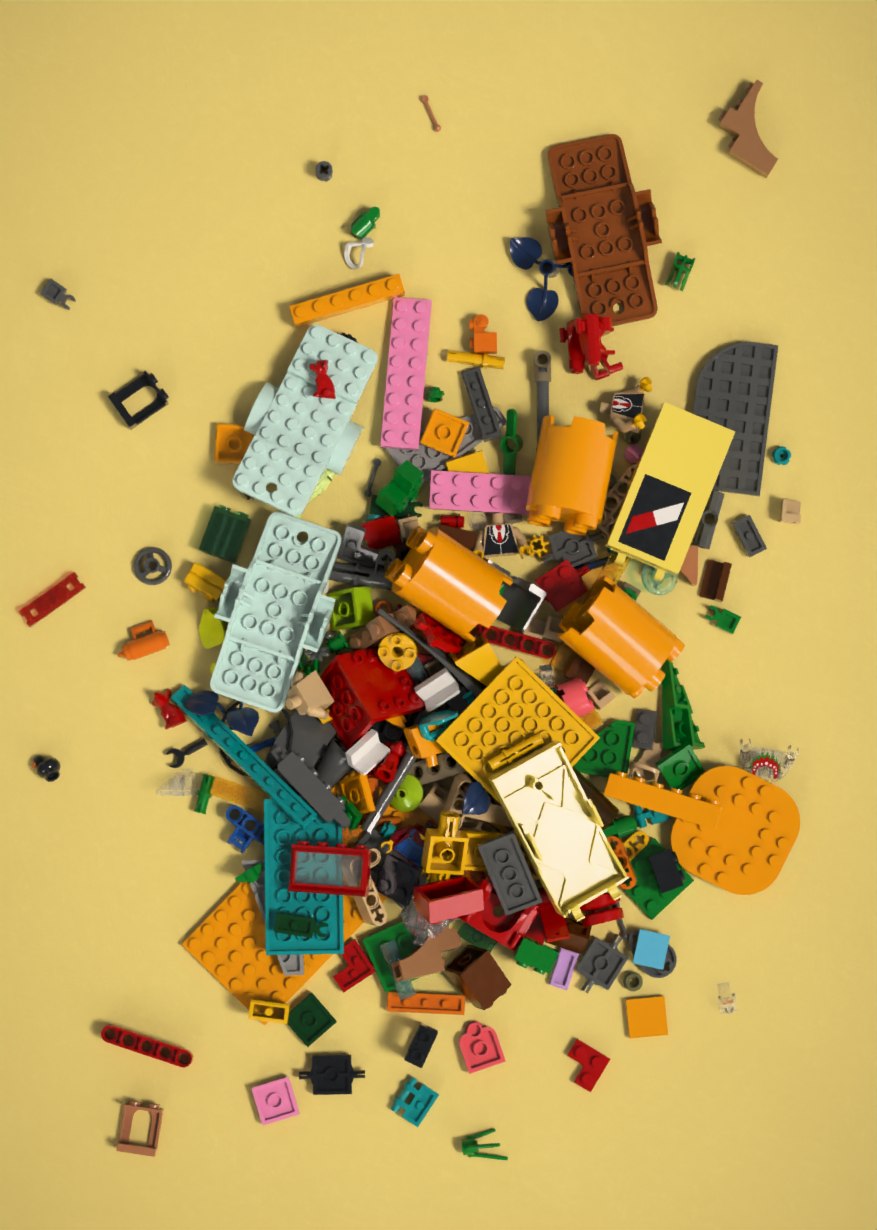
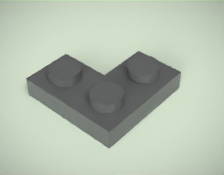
[337,523,380,569]

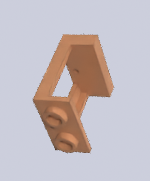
[116,1100,164,1157]

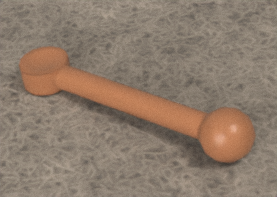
[421,95,441,132]

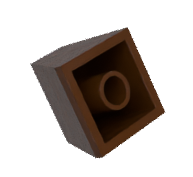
[443,945,512,1010]

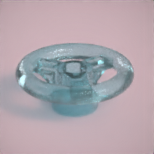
[641,564,677,595]

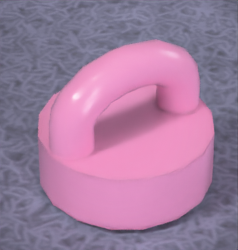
[624,444,643,464]

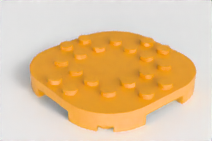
[671,765,800,895]

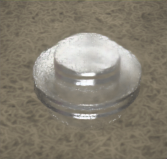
[468,512,487,530]

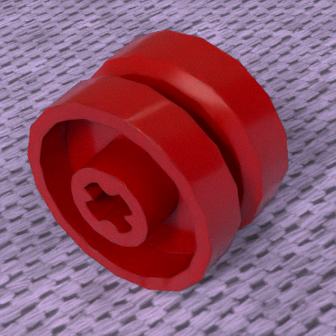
[580,892,624,927]

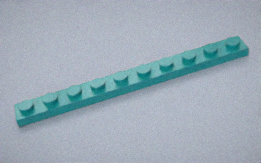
[171,685,317,829]

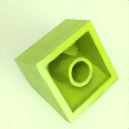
[327,587,374,631]

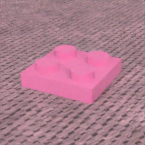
[251,1076,300,1125]

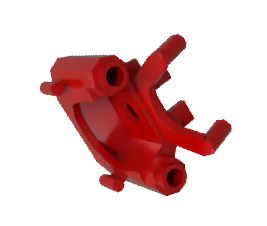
[559,314,623,380]
[459,875,539,951]

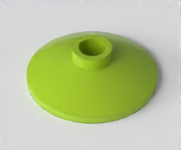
[390,774,423,812]

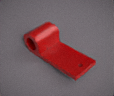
[538,887,570,943]

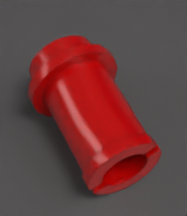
[441,514,464,529]

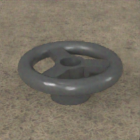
[134,547,172,585]

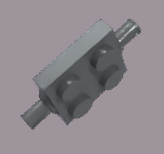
[541,530,604,568]
[575,934,628,994]

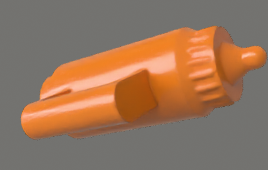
[117,621,170,661]

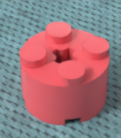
[555,677,594,717]

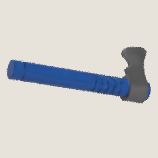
[228,720,281,762]

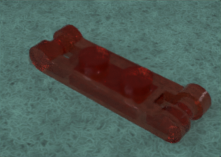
[19,572,86,627]

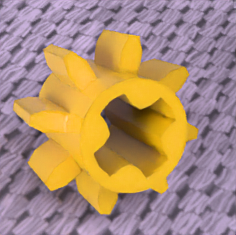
[527,534,549,558]

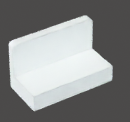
[414,667,460,713]
[345,729,390,775]

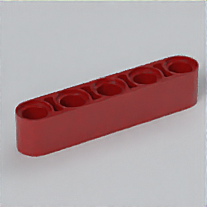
[472,623,556,660]
[101,1025,193,1067]

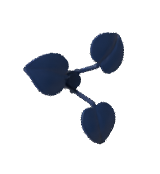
[510,237,573,321]
[184,690,259,736]
[462,773,491,815]

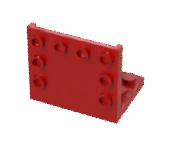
[320,646,425,751]

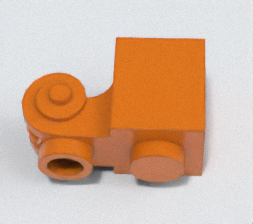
[469,314,497,354]

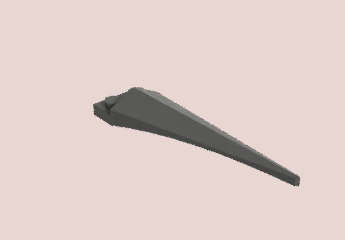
[377,608,487,698]

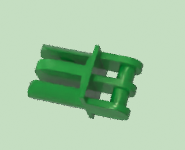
[351,207,380,239]
[665,252,695,291]
[603,815,637,838]

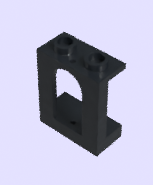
[108,370,169,430]
[404,1022,438,1068]

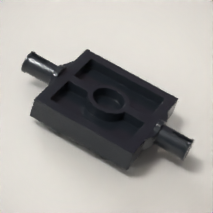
[370,854,423,906]
[299,1055,365,1095]

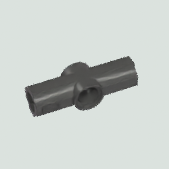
[693,490,725,549]

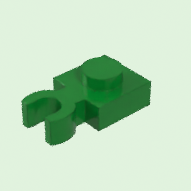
[705,606,741,635]
[340,795,362,830]

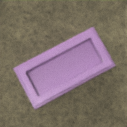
[549,947,579,990]

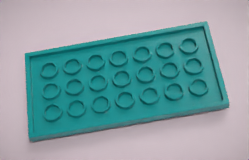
[264,798,344,955]

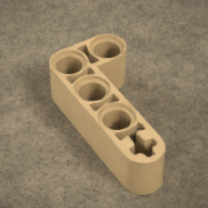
[596,464,636,538]
[341,847,387,926]

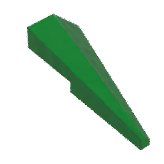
[662,659,705,751]

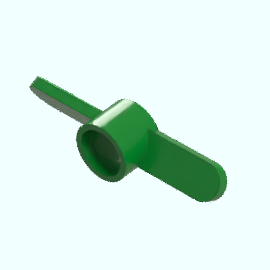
[500,409,523,475]

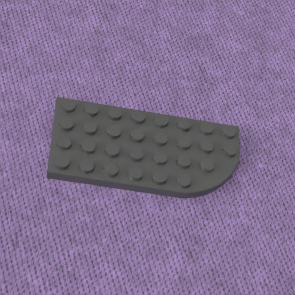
[692,342,778,497]

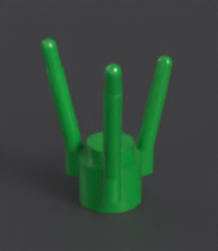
[462,1128,508,1160]

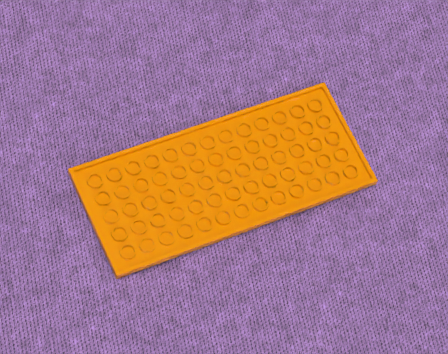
[181,770,439,1025]

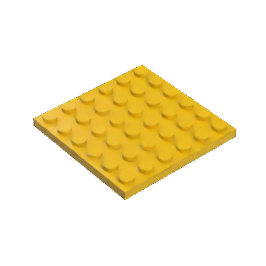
[435,656,600,804]

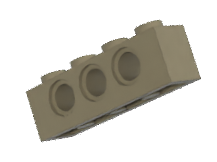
[408,751,467,785]

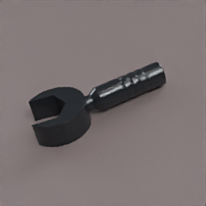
[166,738,208,768]

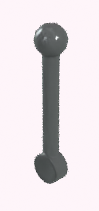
[364,459,381,497]
[612,902,629,940]

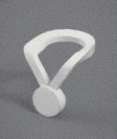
[344,238,374,269]

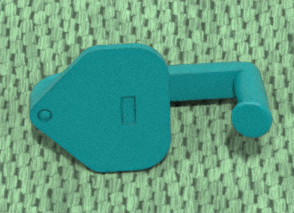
[418,691,475,741]

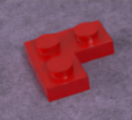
[333,939,376,993]
[567,1039,610,1092]

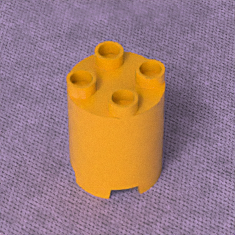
[526,415,618,535]
[384,526,513,643]
[557,576,685,698]

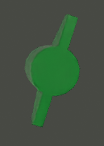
[235,863,263,884]

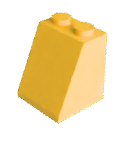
[450,634,503,686]

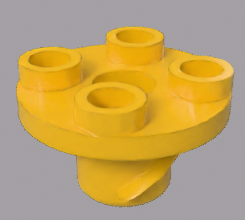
[378,632,417,672]

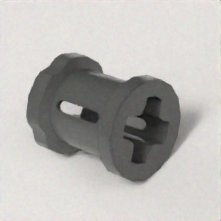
[316,161,333,182]

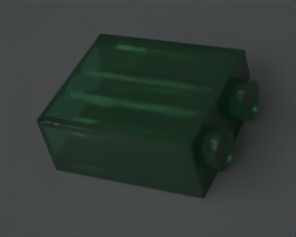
[199,505,252,564]

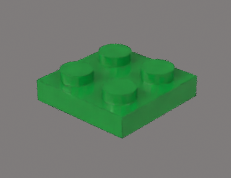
[655,742,705,790]

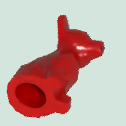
[309,360,336,399]
[152,689,187,730]
[376,741,406,782]

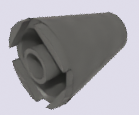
[316,737,355,787]

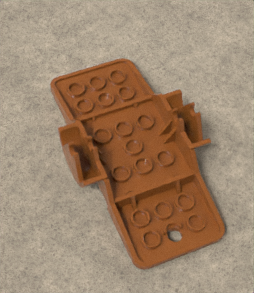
[546,134,662,326]

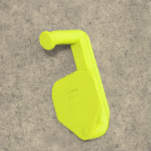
[198,607,228,674]

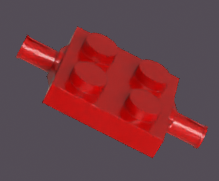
[535,559,591,612]
[414,613,466,655]

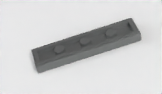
[461,367,502,442]

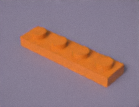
[387,992,465,1015]

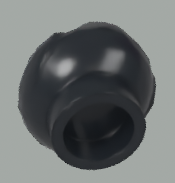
[31,755,61,782]

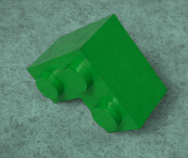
[375,460,424,517]
[514,936,559,975]

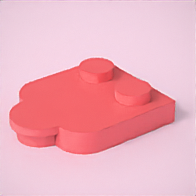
[459,1021,506,1074]

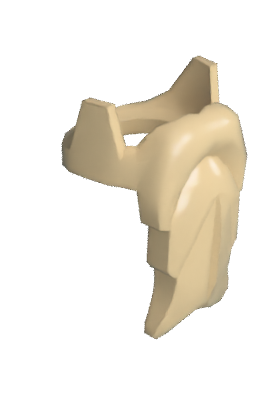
[629,742,663,782]

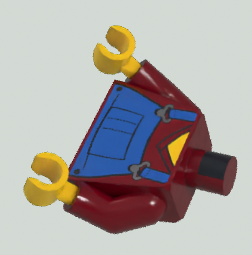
[379,820,437,882]

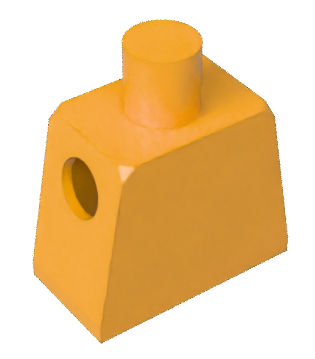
[403,724,445,767]

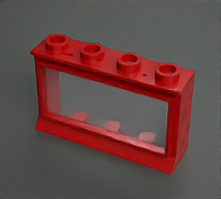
[288,841,372,897]

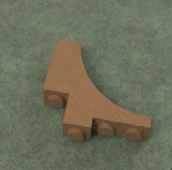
[718,80,778,178]
[347,604,425,652]
[392,919,461,983]

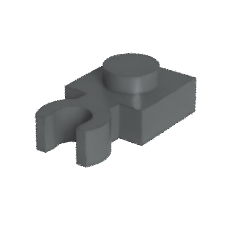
[40,278,76,310]

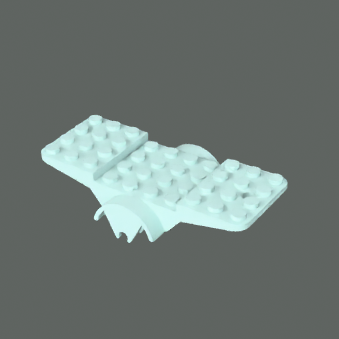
[233,325,378,516]
[210,512,342,713]

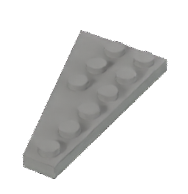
[385,407,506,484]

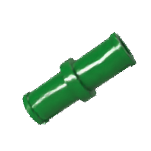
[194,774,215,814]

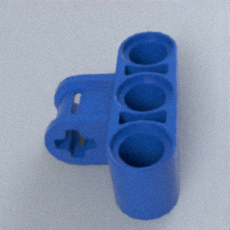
[226,806,264,854]

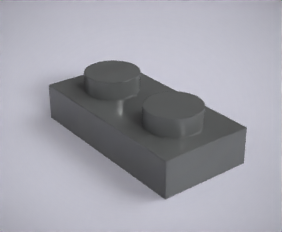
[732,515,767,558]
[633,710,658,750]

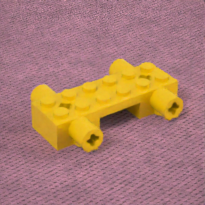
[421,811,539,883]

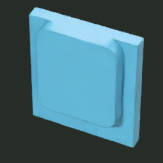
[633,929,670,970]

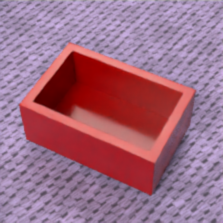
[413,874,484,924]

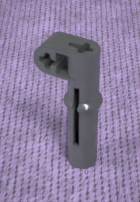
[329,550,396,591]

